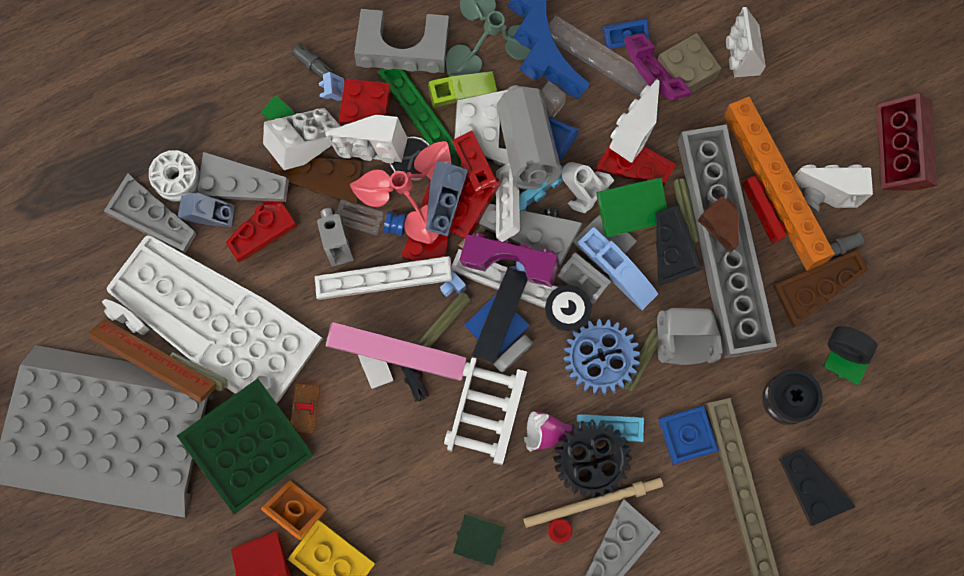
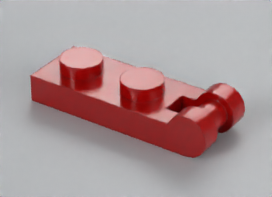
[452,130,499,195]

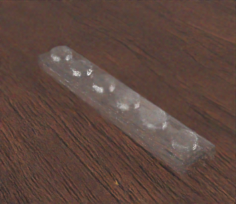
[549,15,660,98]

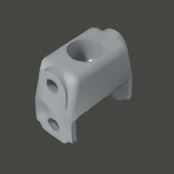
[657,308,723,365]

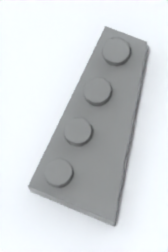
[104,174,197,253]
[479,204,582,265]

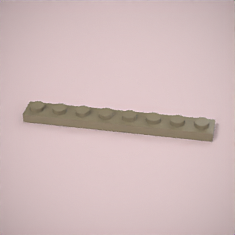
[706,398,779,576]

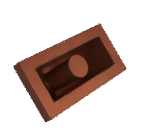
[698,196,739,253]

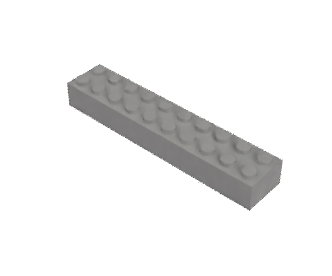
[677,125,777,359]

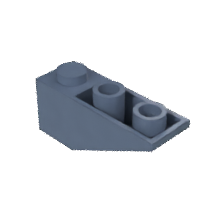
[426,161,468,236]

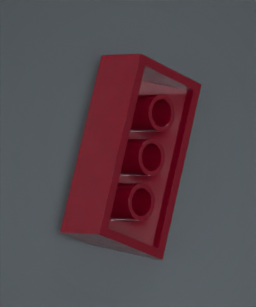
[876,93,937,191]

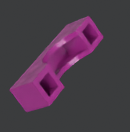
[459,233,559,287]

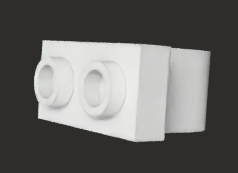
[562,162,614,213]

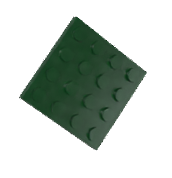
[176,378,314,514]

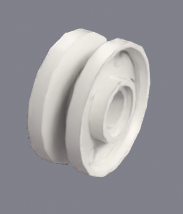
[149,150,200,201]

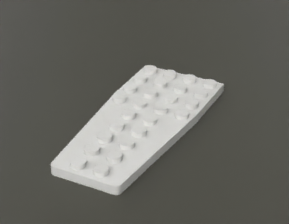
[107,235,323,404]

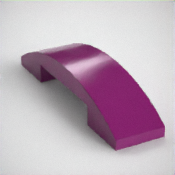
[624,33,692,100]

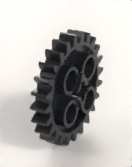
[553,419,632,498]

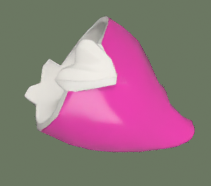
[524,411,572,452]

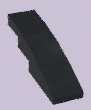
[472,268,528,364]

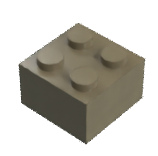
[657,33,721,100]

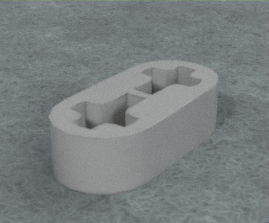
[494,335,533,373]

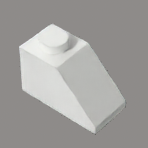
[358,355,394,389]

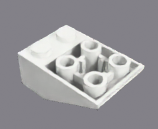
[726,7,766,78]
[609,79,659,163]
[263,108,341,170]
[325,115,407,163]
[793,165,873,208]

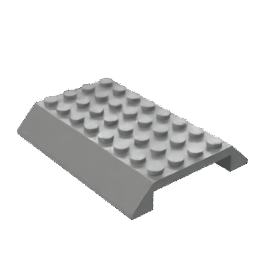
[0,345,215,518]

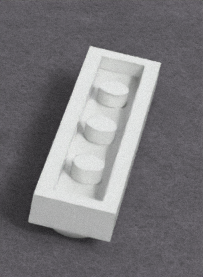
[496,162,520,242]

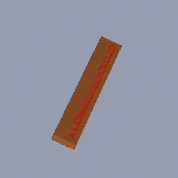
[88,319,216,403]

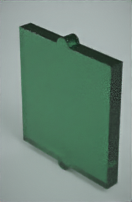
[453,515,505,566]

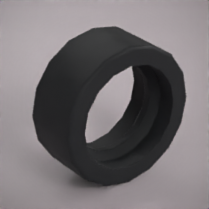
[828,326,878,364]

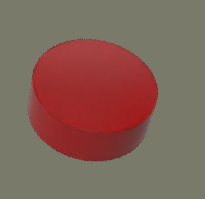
[548,518,572,543]

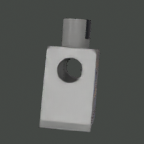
[317,208,354,267]

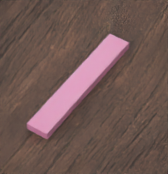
[326,322,466,381]

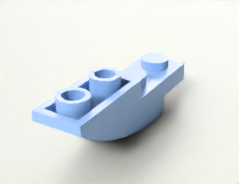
[577,227,658,310]

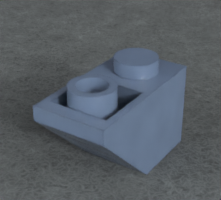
[178,192,235,227]

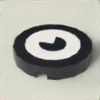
[545,285,592,331]

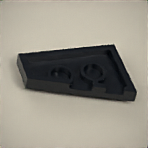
[655,205,703,286]
[779,449,855,526]

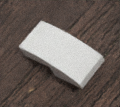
[102,299,151,335]

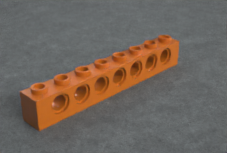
[724,97,835,271]

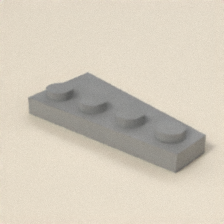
[197,152,289,202]
[585,499,660,576]

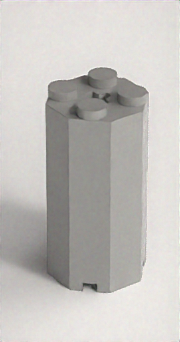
[497,85,562,190]

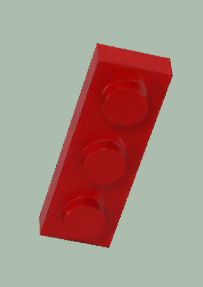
[742,176,786,245]

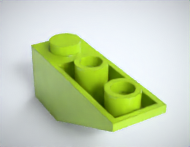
[428,71,497,108]

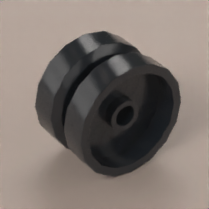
[762,370,823,425]

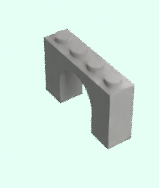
[354,9,449,73]

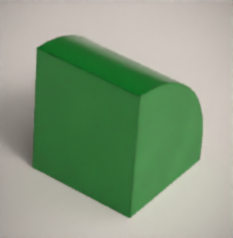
[261,95,295,121]

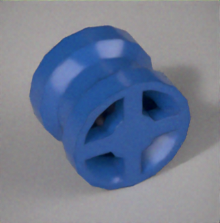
[384,211,407,237]

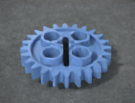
[564,319,640,396]

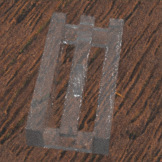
[336,199,384,235]

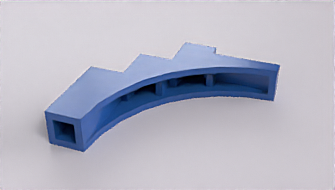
[507,0,590,99]

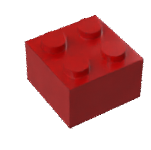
[339,79,392,126]

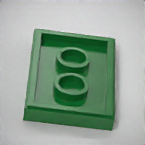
[596,178,667,237]

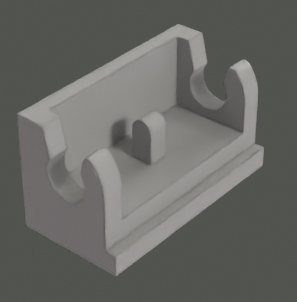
[557,253,611,305]

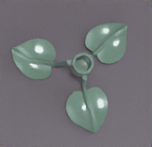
[445,0,531,77]

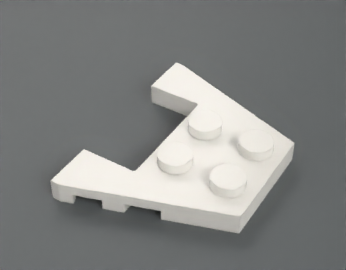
[454,90,509,165]

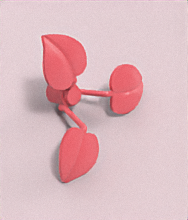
[350,141,452,244]

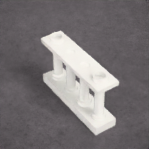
[444,357,527,465]

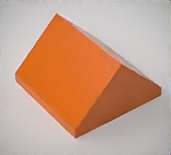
[261,480,327,540]

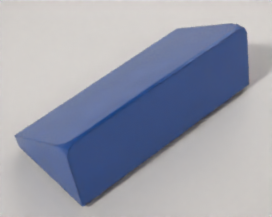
[602,18,650,49]

